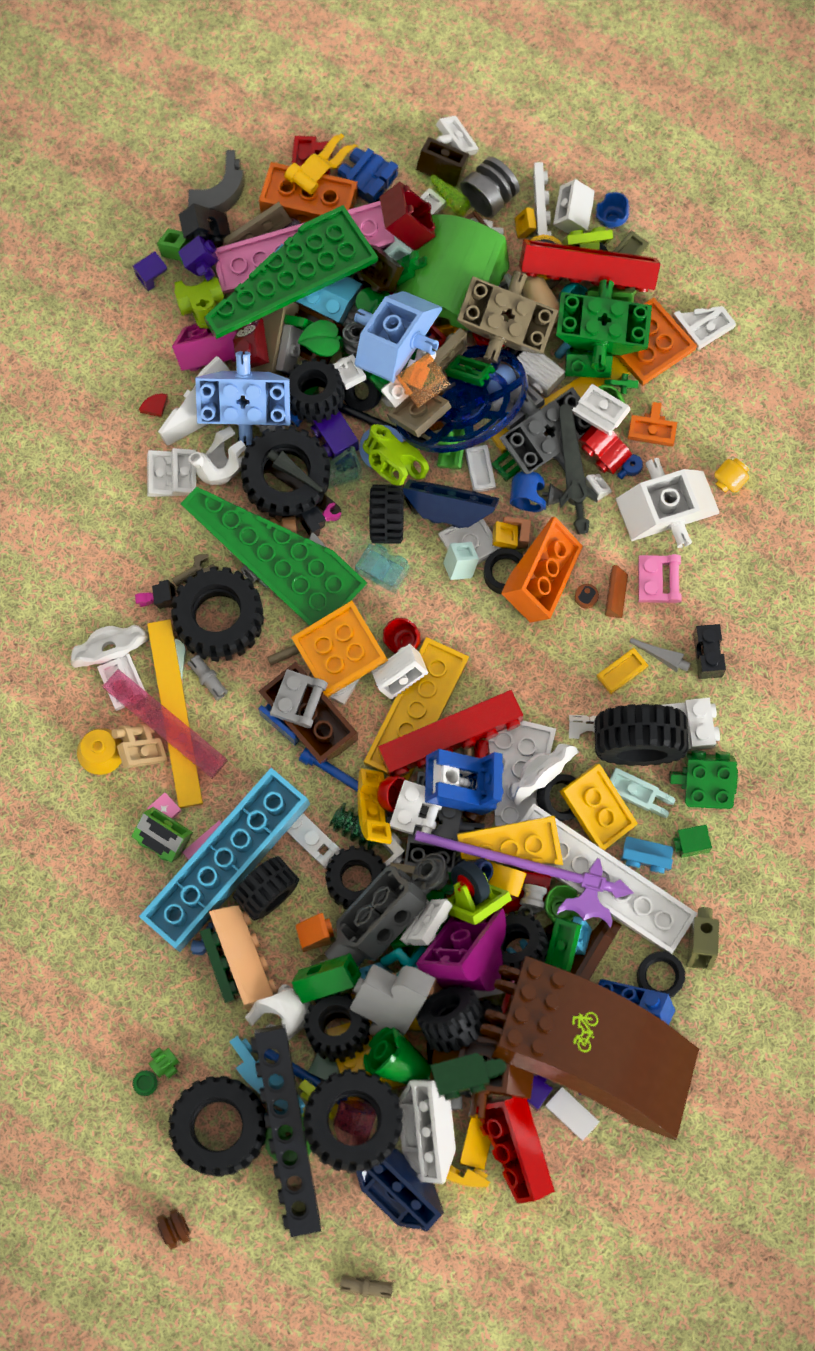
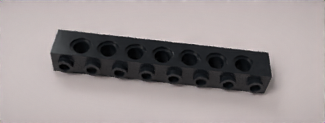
[251,1024,321,1237]

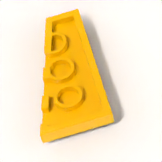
[457,815,563,865]

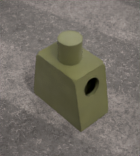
[687,907,719,970]

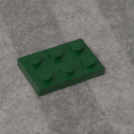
[200,928,239,1004]

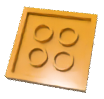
[291,601,388,697]

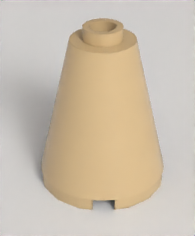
[523,276,559,340]

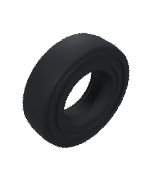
[343,378,382,411]

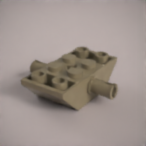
[456,271,558,363]

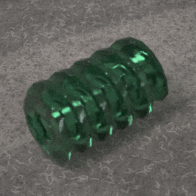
[329,802,377,850]

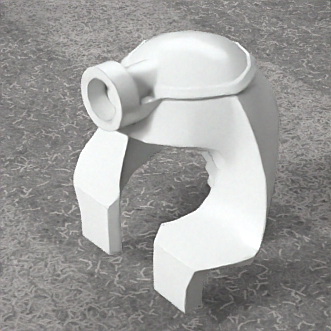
[188,426,246,486]
[245,984,311,1040]

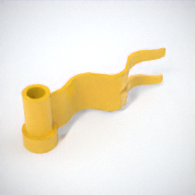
[284,133,358,195]

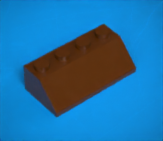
[259,662,358,764]

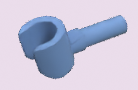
[191,922,214,955]

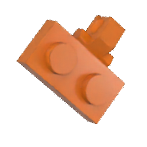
[628,402,678,447]

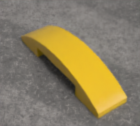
[358,768,392,844]

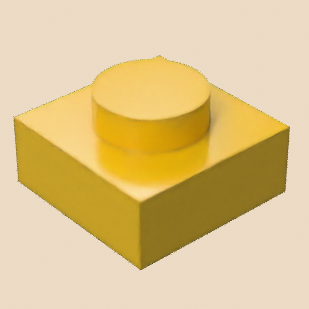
[514,207,537,239]
[492,521,518,549]

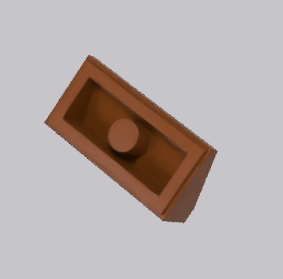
[605,565,628,618]

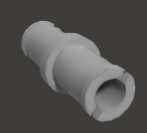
[187,655,228,701]

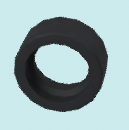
[483,548,523,594]
[536,774,576,821]
[637,952,685,998]

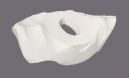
[71,625,149,668]
[510,744,579,806]

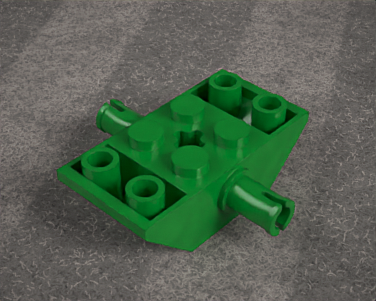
[556,280,652,370]

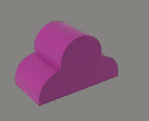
[416,908,506,992]

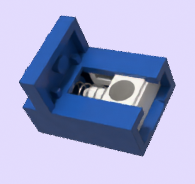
[425,749,504,815]

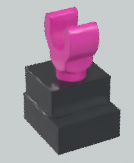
[300,503,342,537]
[135,580,177,609]

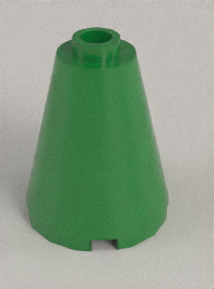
[363,1027,431,1085]

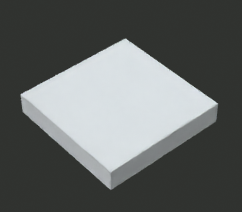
[438,519,502,565]

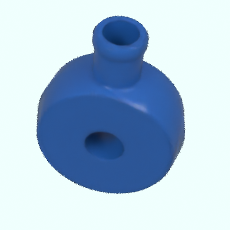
[617,454,643,479]

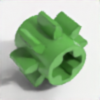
[148,1047,180,1079]

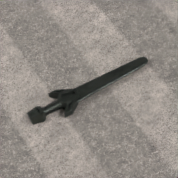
[559,404,598,534]

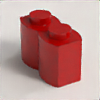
[579,426,632,474]

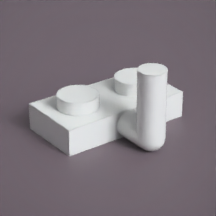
[436,115,479,156]

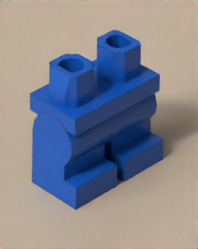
[337,147,398,204]

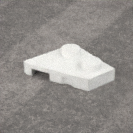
[673,306,736,350]

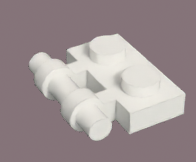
[390,780,442,835]

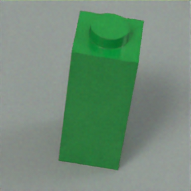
[291,953,361,1003]

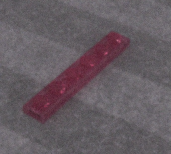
[102,669,228,779]

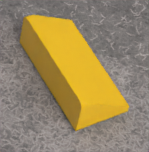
[460,1114,491,1170]

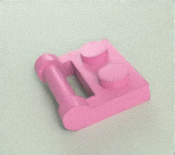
[638,554,682,603]

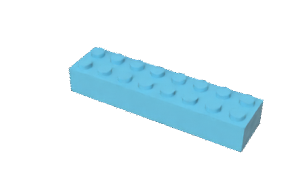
[139,768,310,952]

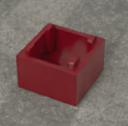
[380,182,436,251]

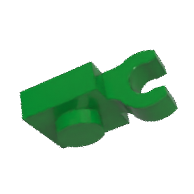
[396,250,427,286]

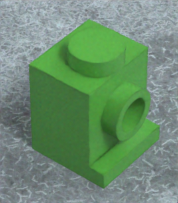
[157,229,192,265]

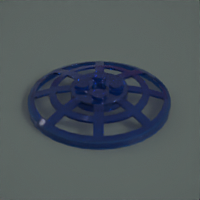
[396,345,528,453]

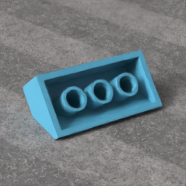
[275,244,363,326]

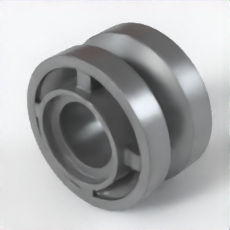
[342,322,365,357]

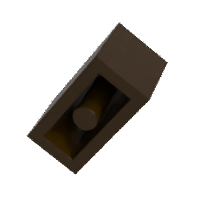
[416,137,469,187]

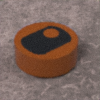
[575,584,599,609]

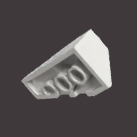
[158,356,245,446]

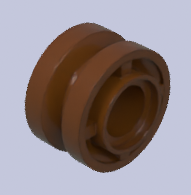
[157,1208,191,1250]

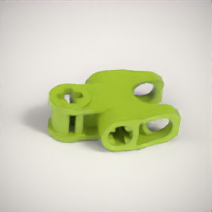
[174,276,224,329]
[362,424,429,486]

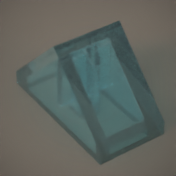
[328,446,362,489]

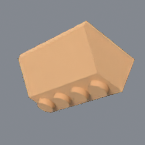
[209,905,278,1011]

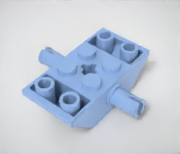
[354,291,442,383]
[195,351,291,445]

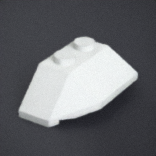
[399,1079,456,1184]

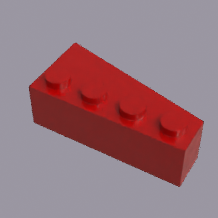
[476,1096,555,1204]

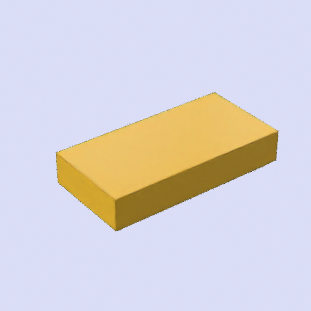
[596,648,649,694]

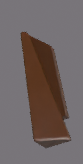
[570,919,622,980]

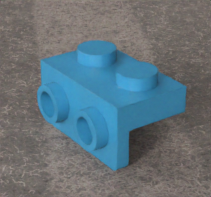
[621,837,674,874]

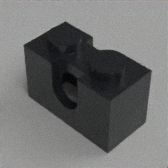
[179,203,231,248]
[693,624,726,679]

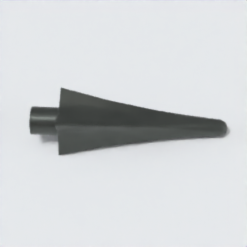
[267,450,323,493]

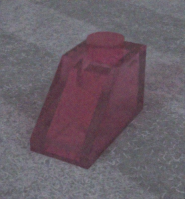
[333,1100,376,1145]

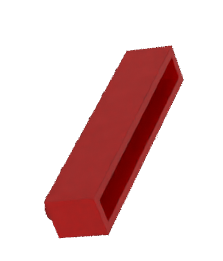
[519,239,661,292]
[378,689,524,777]

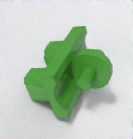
[437,427,467,470]

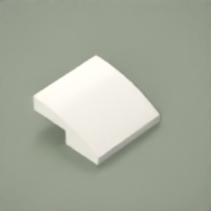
[147,448,196,497]

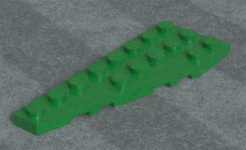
[205,205,378,339]
[180,487,367,626]

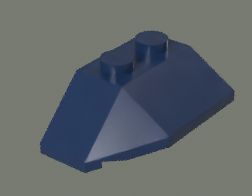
[403,479,499,528]
[356,1148,444,1231]

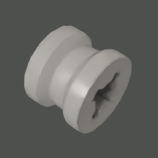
[519,884,547,909]

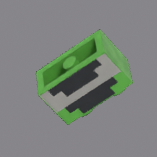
[131,807,193,863]

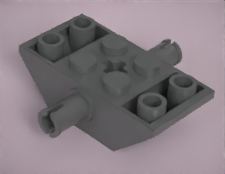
[499,387,592,474]
[386,771,485,872]

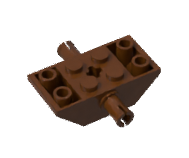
[429,1020,534,1119]

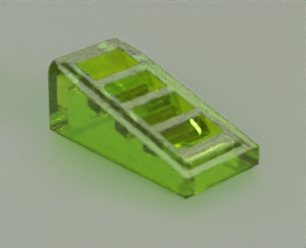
[430,174,471,217]

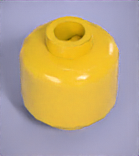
[714,458,749,493]

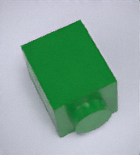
[672,824,712,858]

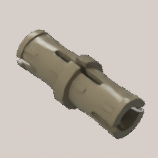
[340,1275,394,1299]

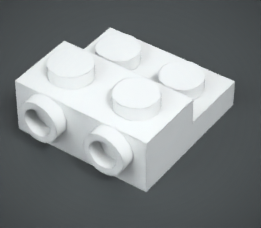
[662,698,720,751]

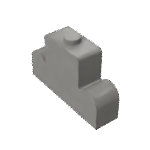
[350,965,436,1041]

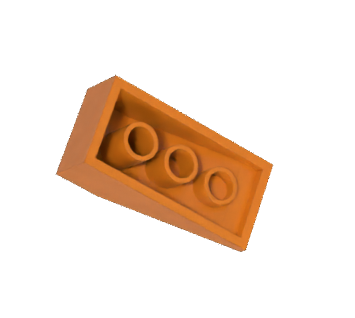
[501,516,583,623]

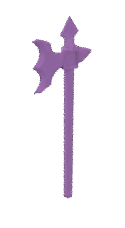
[414,831,634,928]

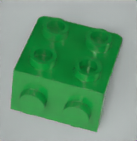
[685,750,737,809]

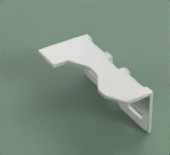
[569,715,596,739]

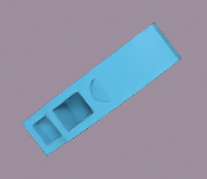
[229,1035,306,1114]

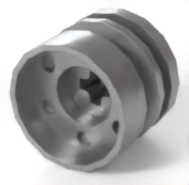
[460,156,520,218]

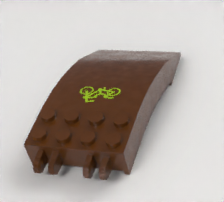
[480,956,699,1141]

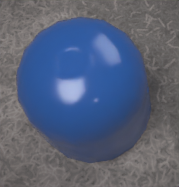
[510,470,546,512]

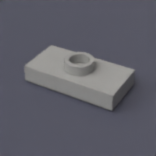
[276,324,302,375]

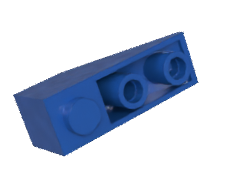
[598,979,675,1025]

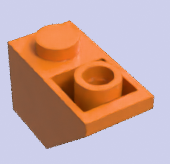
[295,913,334,952]

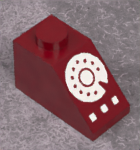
[233,318,269,368]

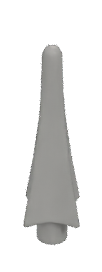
[630,638,691,673]

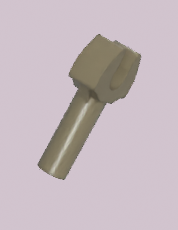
[172,554,215,587]

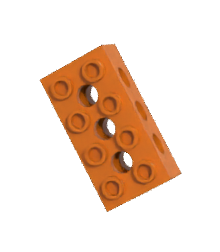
[259,162,358,223]

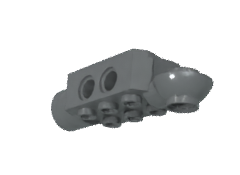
[324,853,449,967]

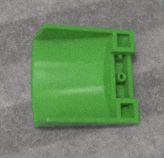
[394,214,510,331]

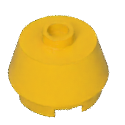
[77,728,123,775]

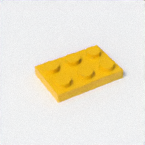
[559,764,638,850]

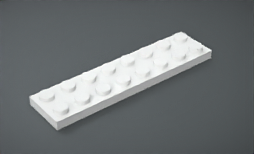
[522,803,698,954]

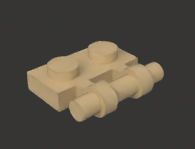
[112,723,167,769]

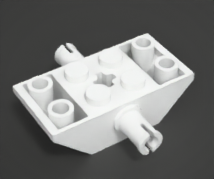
[616,458,719,548]

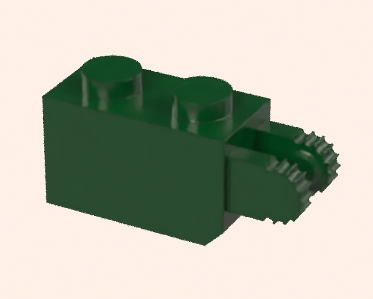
[431,1053,507,1101]

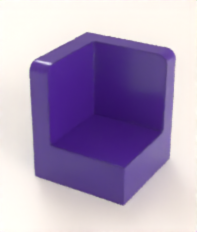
[133,251,167,291]

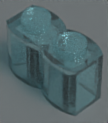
[355,543,410,594]

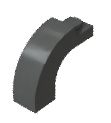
[188,150,245,213]

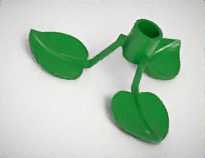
[298,287,390,379]

